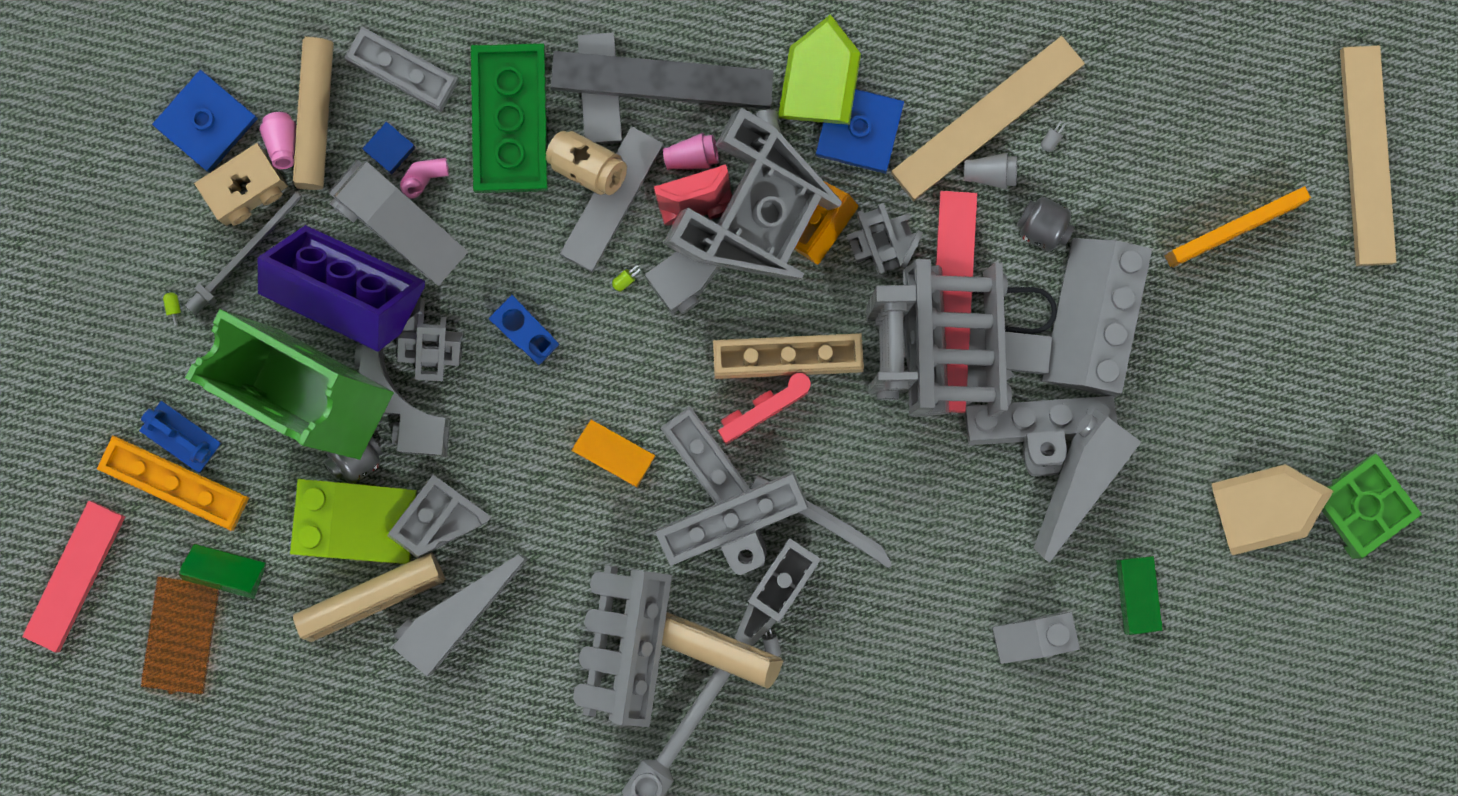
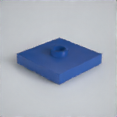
[152,70,258,173]
[815,89,904,174]

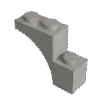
[355,344,450,457]

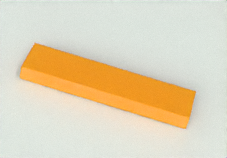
[1165,186,1311,268]
[97,435,250,531]

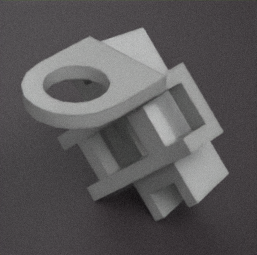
[847,203,923,274]
[396,296,464,381]

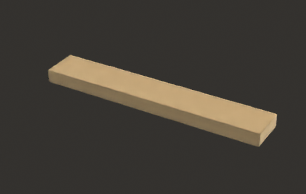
[891,36,1085,202]
[1340,45,1397,266]

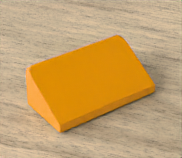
[794,181,858,264]
[571,420,655,488]

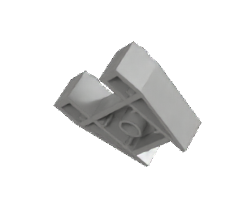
[663,108,842,280]
[327,159,468,286]

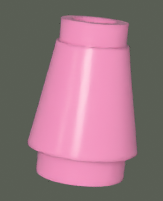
[259,112,297,169]
[663,133,719,170]

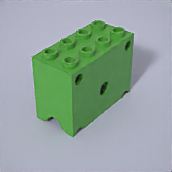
[185,309,394,460]

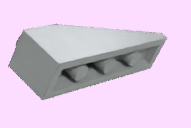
[645,221,720,315]
[1034,409,1141,563]
[392,554,528,676]

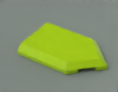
[778,14,861,125]

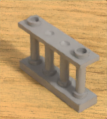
[905,259,1012,417]
[866,285,918,400]

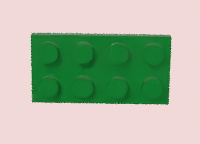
[471,43,548,193]

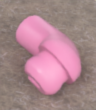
[400,158,449,199]

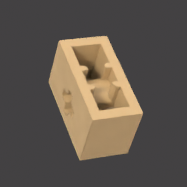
[194,143,288,226]

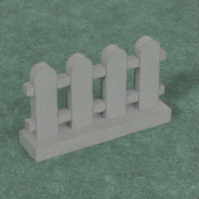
[573,565,672,727]

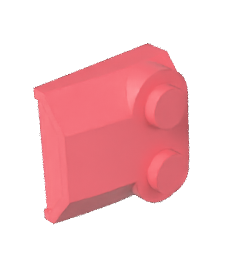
[654,164,733,225]

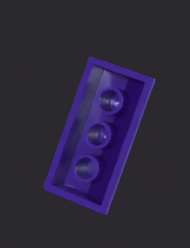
[257,225,425,352]

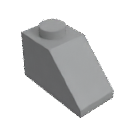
[992,611,1080,664]

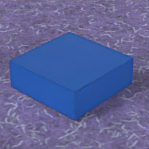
[362,121,416,175]

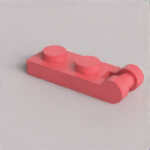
[718,373,811,445]

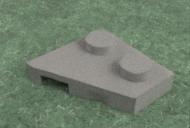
[387,475,491,558]

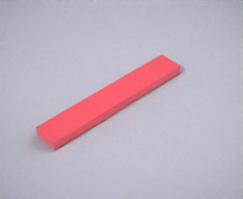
[936,191,977,413]

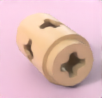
[546,131,627,195]

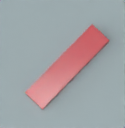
[22,501,126,653]

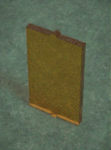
[141,577,219,695]

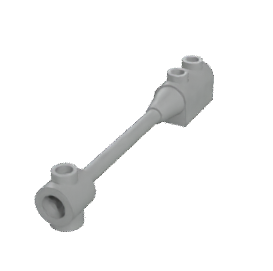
[622,538,821,796]

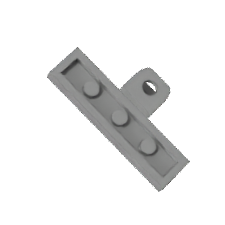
[965,396,1118,477]
[655,472,808,575]

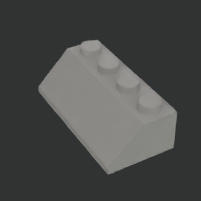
[1041,238,1153,397]

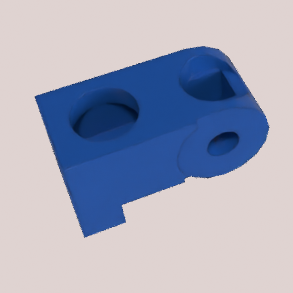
[488,295,560,365]

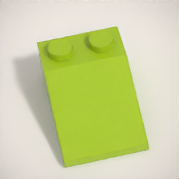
[290,479,417,564]

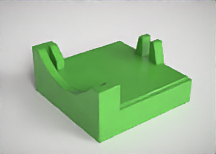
[1322,453,1422,559]

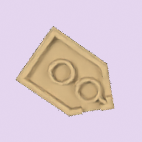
[1212,464,1334,555]

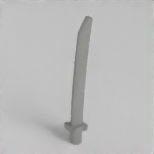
[185,192,302,316]
[750,475,891,568]

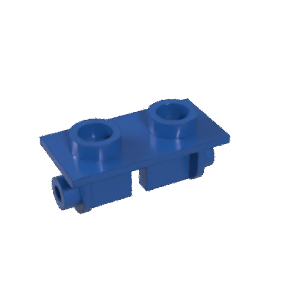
[139,401,221,473]

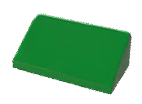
[178,544,266,599]
[1116,556,1163,635]

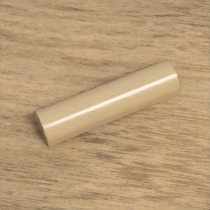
[293,36,334,190]
[713,333,864,379]
[293,552,446,642]
[662,612,784,688]

